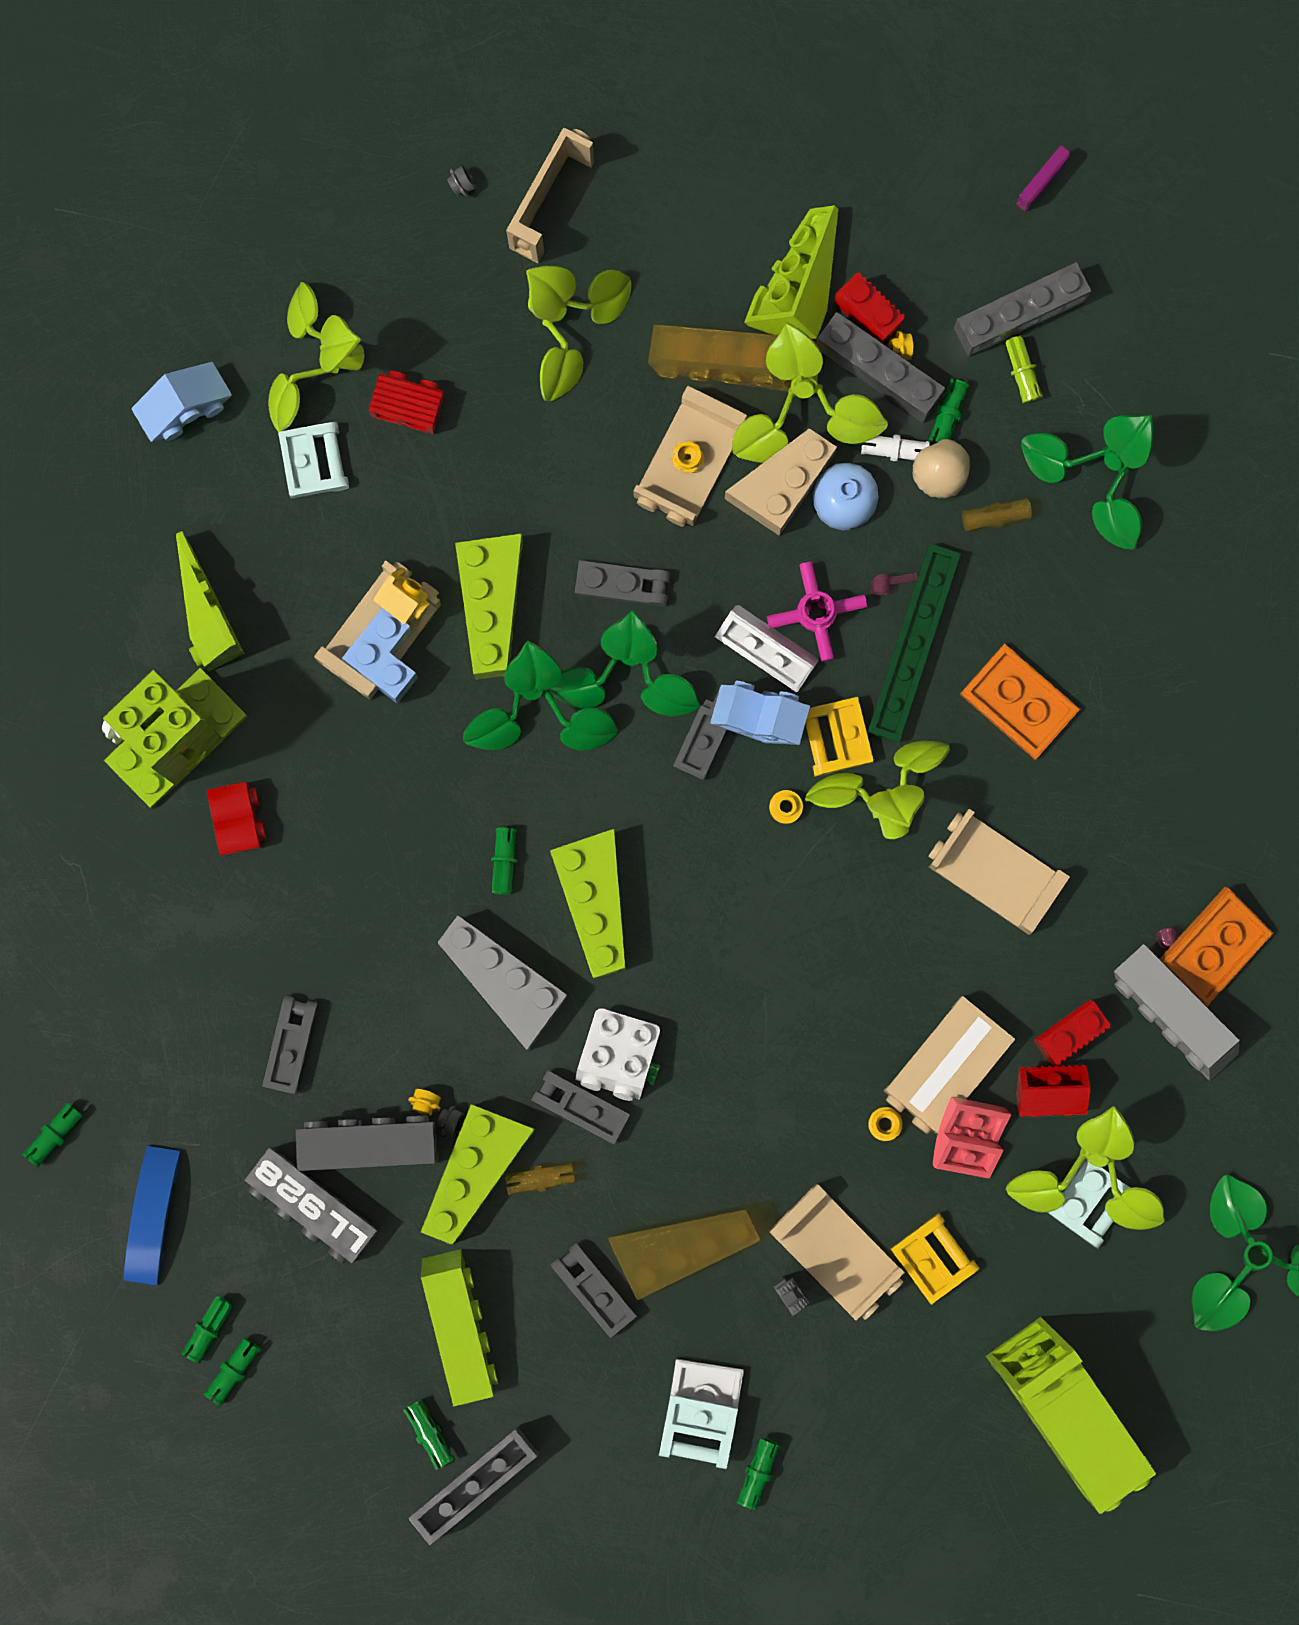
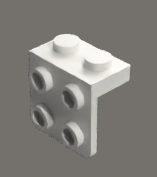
[575,1009,660,1101]

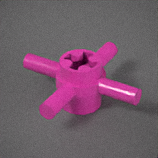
[767,562,867,662]

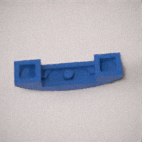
[124,1146,181,1286]

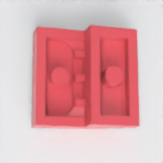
[933,1097,1011,1179]

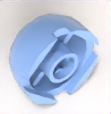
[812,462,879,531]

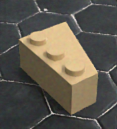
[725,429,837,536]

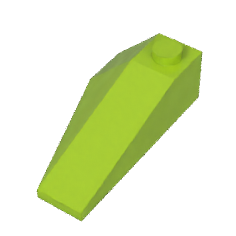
[744,205,838,339]
[176,531,245,671]

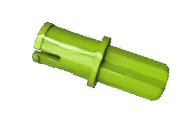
[1006,336,1043,403]

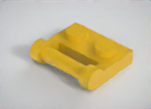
[805,697,874,777]
[890,1213,979,1305]

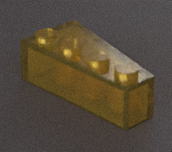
[648,324,791,392]
[608,1209,760,1300]

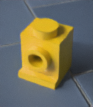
[373,567,430,625]

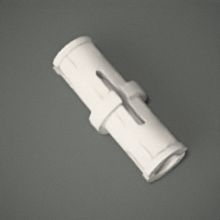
[861,435,930,461]

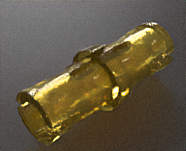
[962,498,1032,532]
[505,1162,575,1196]

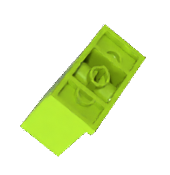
[103,668,248,809]
[986,1317,1156,1514]

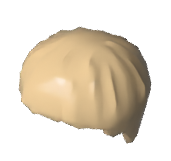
[912,439,970,499]

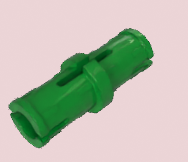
[928,379,969,444]
[22,1102,84,1168]
[203,1337,261,1406]
[403,1399,455,1470]
[737,1437,781,1510]

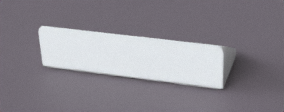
[715,605,819,692]

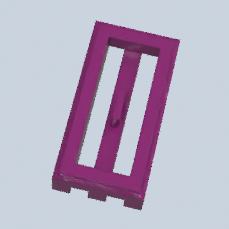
[1016,145,1070,211]

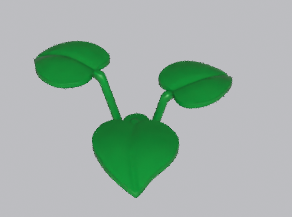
[1021,414,1153,550]
[549,610,701,716]
[463,641,619,751]
[1192,1175,1299,1331]

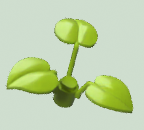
[526,266,631,401]
[268,282,364,432]
[732,322,888,463]
[805,741,950,839]
[1005,1106,1165,1230]

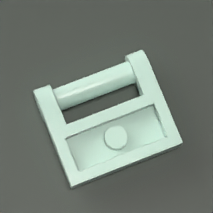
[278,422,349,499]
[1047,1159,1130,1249]
[659,1394,738,1469]

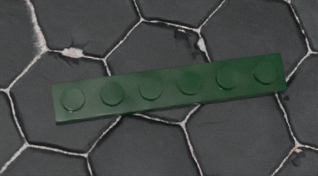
[867,543,961,743]

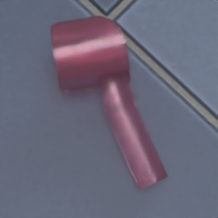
[871,573,917,595]
[1156,927,1180,948]

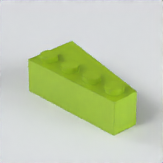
[455,534,523,680]
[550,829,626,980]
[421,1104,536,1245]
[421,1249,498,1407]

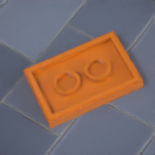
[960,644,1080,760]
[1159,887,1273,1007]

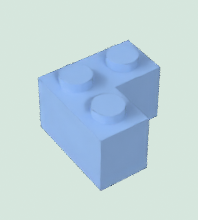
[131,362,232,442]
[342,608,418,704]
[710,681,810,745]

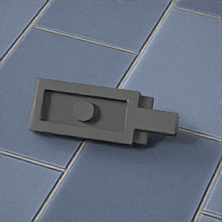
[673,689,727,781]

